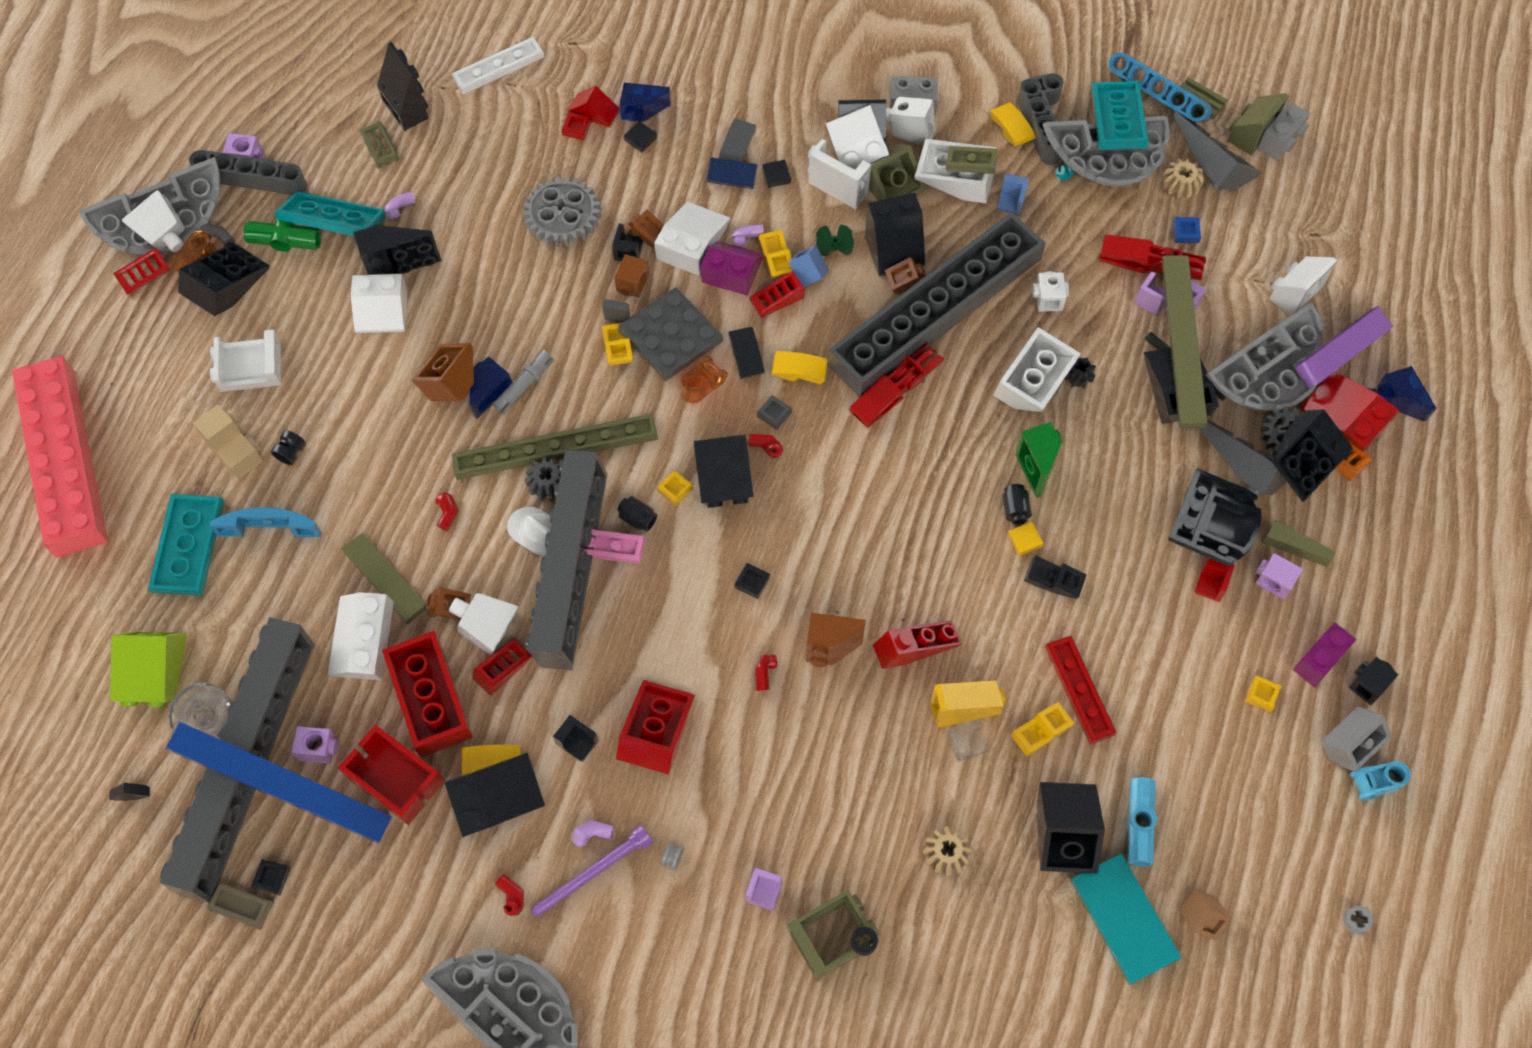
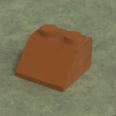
[412,343,474,402]
[806,612,866,667]

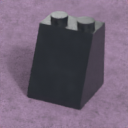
[865,192,925,276]
[693,434,754,508]
[1037,782,1105,874]

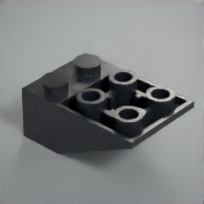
[377,42,429,131]
[353,225,442,275]
[178,242,270,316]
[1143,347,1219,424]
[1272,409,1353,502]

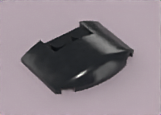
[1168,468,1261,566]

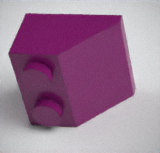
[701,241,764,296]

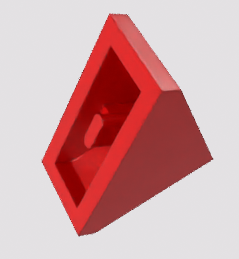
[568,86,620,128]

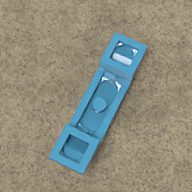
[209,507,322,537]

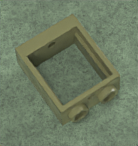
[788,890,879,981]

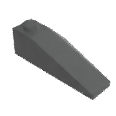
[1173,112,1261,192]
[1199,419,1287,496]

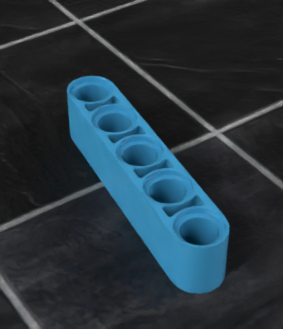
[1109,52,1212,122]

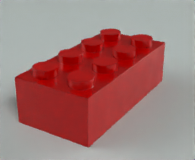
[382,631,473,758]

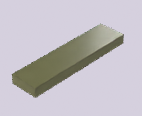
[342,533,427,624]

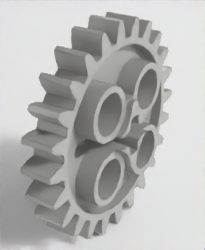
[523,176,601,247]

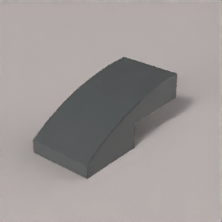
[718,118,756,162]

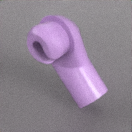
[384,191,416,219]
[732,224,764,246]
[572,820,614,847]

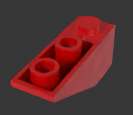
[873,620,962,669]

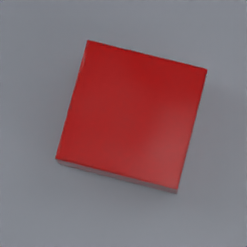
[561,112,592,140]

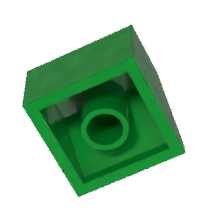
[1015,422,1063,498]

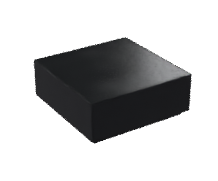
[624,121,657,153]
[762,159,791,188]
[734,563,770,599]
[251,859,291,896]

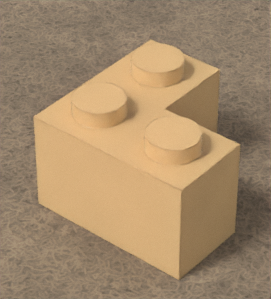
[193,404,263,480]

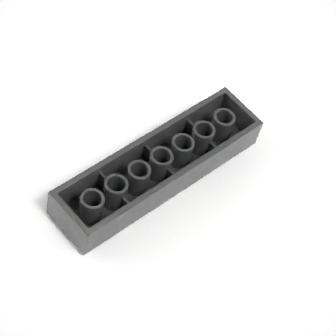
[526,450,608,670]

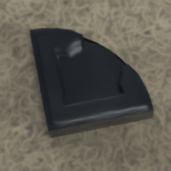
[109,783,150,801]

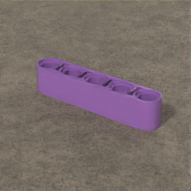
[1294,306,1393,388]

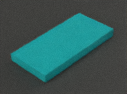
[1091,81,1149,150]
[275,191,386,236]
[148,494,224,596]
[1070,853,1182,985]

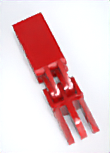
[1099,234,1206,281]
[849,343,944,428]

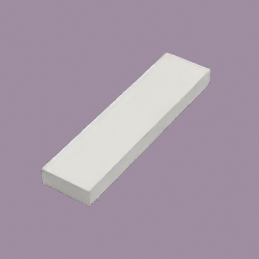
[452,37,544,94]

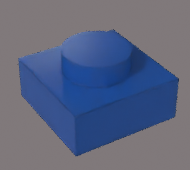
[1173,217,1201,243]

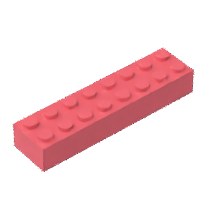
[12,356,108,558]

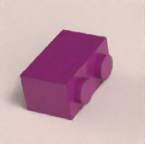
[1293,622,1357,688]

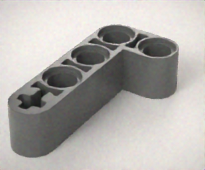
[1018,73,1064,165]

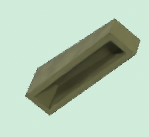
[1262,520,1336,567]

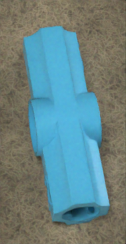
[1126,777,1157,867]

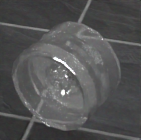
[168,683,233,738]

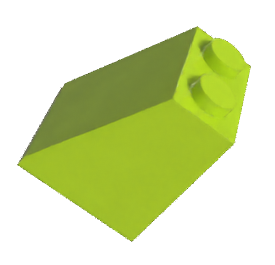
[110,631,187,707]

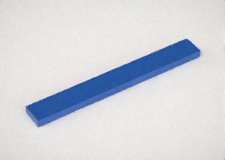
[165,722,392,843]

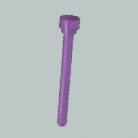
[532,824,653,916]

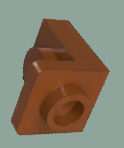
[626,209,664,248]
[885,257,926,294]
[426,587,471,620]

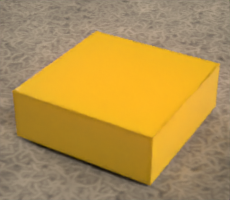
[657,470,694,506]
[1008,522,1044,556]
[1245,675,1282,712]

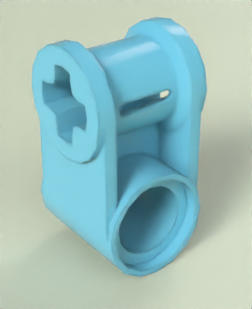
[1350,761,1411,801]

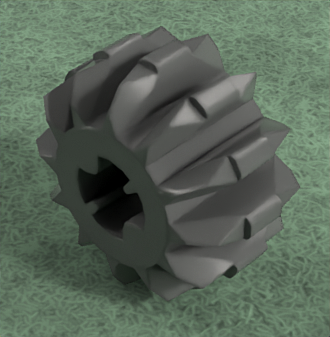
[525,456,561,502]

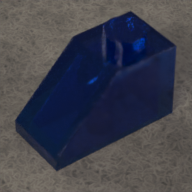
[619,82,671,122]
[469,356,512,419]
[1377,366,1436,421]

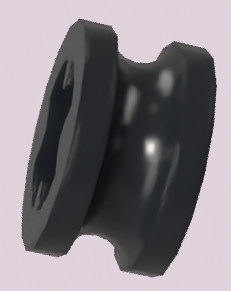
[851,927,878,956]

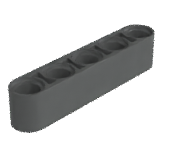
[189,150,307,195]

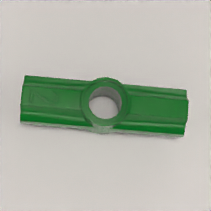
[243,220,321,252]

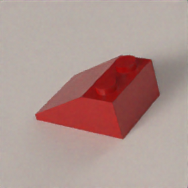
[1299,372,1400,452]
[616,680,695,775]

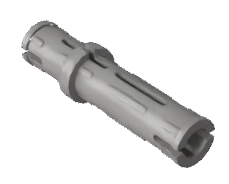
[492,350,554,415]

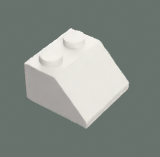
[826,105,889,170]
[1269,256,1337,316]
[351,274,408,333]

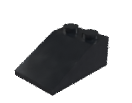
[445,752,545,837]

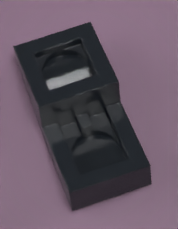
[728,327,765,379]
[1024,555,1087,599]

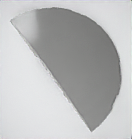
[1043,116,1170,186]
[79,157,221,255]
[1205,302,1324,411]
[421,949,578,1048]

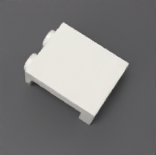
[807,139,871,209]
[210,330,281,392]

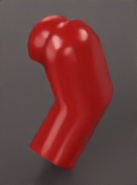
[749,434,783,458]
[435,492,458,531]
[755,654,778,691]
[495,874,524,916]

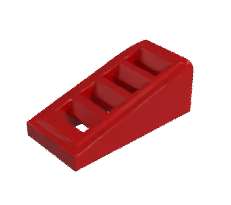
[113,248,171,295]
[750,271,804,318]
[473,638,532,695]

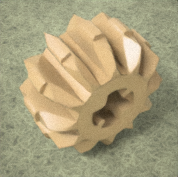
[1162,158,1204,200]
[923,826,972,877]

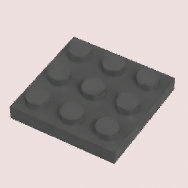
[618,287,723,381]

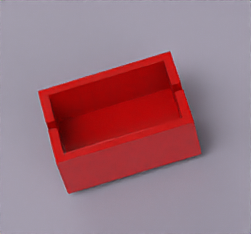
[338,724,445,825]

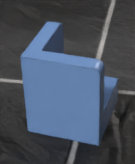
[997,173,1029,215]
[788,245,829,287]

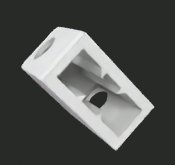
[886,97,936,146]
[122,190,185,252]
[449,593,518,656]

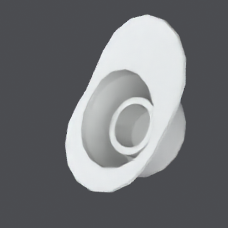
[507,507,552,556]

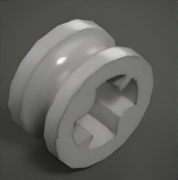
[661,841,684,871]
[1343,906,1373,934]

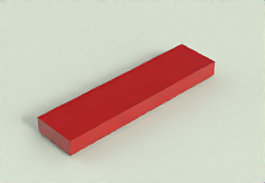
[1045,635,1117,744]

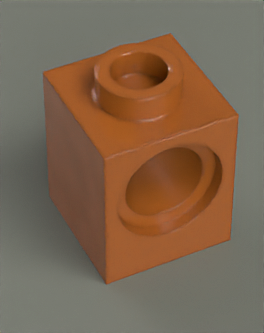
[614,254,650,298]

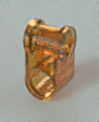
[171,231,217,273]
[681,356,728,404]

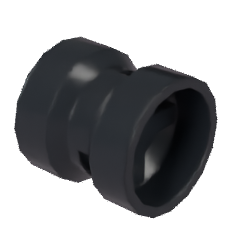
[270,430,306,466]

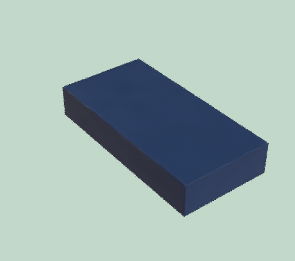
[707,157,758,189]

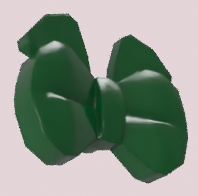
[816,224,854,256]

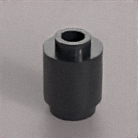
[1002,484,1032,525]
[617,496,658,532]

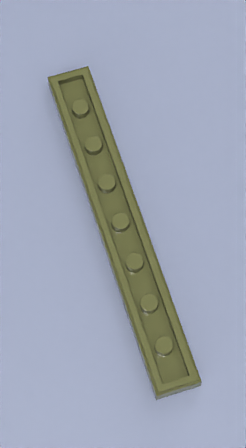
[1162,256,1207,428]
[452,413,658,480]

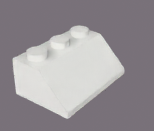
[993,327,1081,412]
[328,592,394,680]

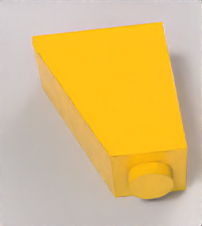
[930,680,1006,728]

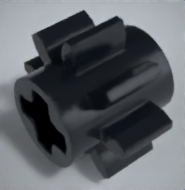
[1064,357,1096,389]

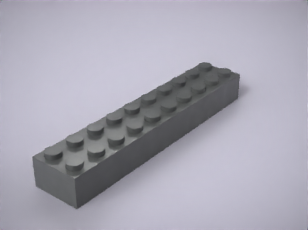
[827,212,1046,397]
[160,617,314,903]

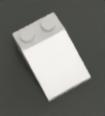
[915,139,997,203]
[654,202,730,276]

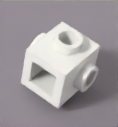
[1032,271,1069,312]

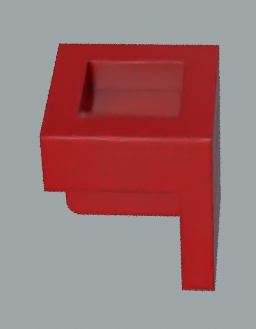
[1195,558,1235,602]

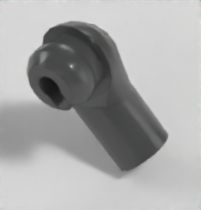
[198,224,235,246]

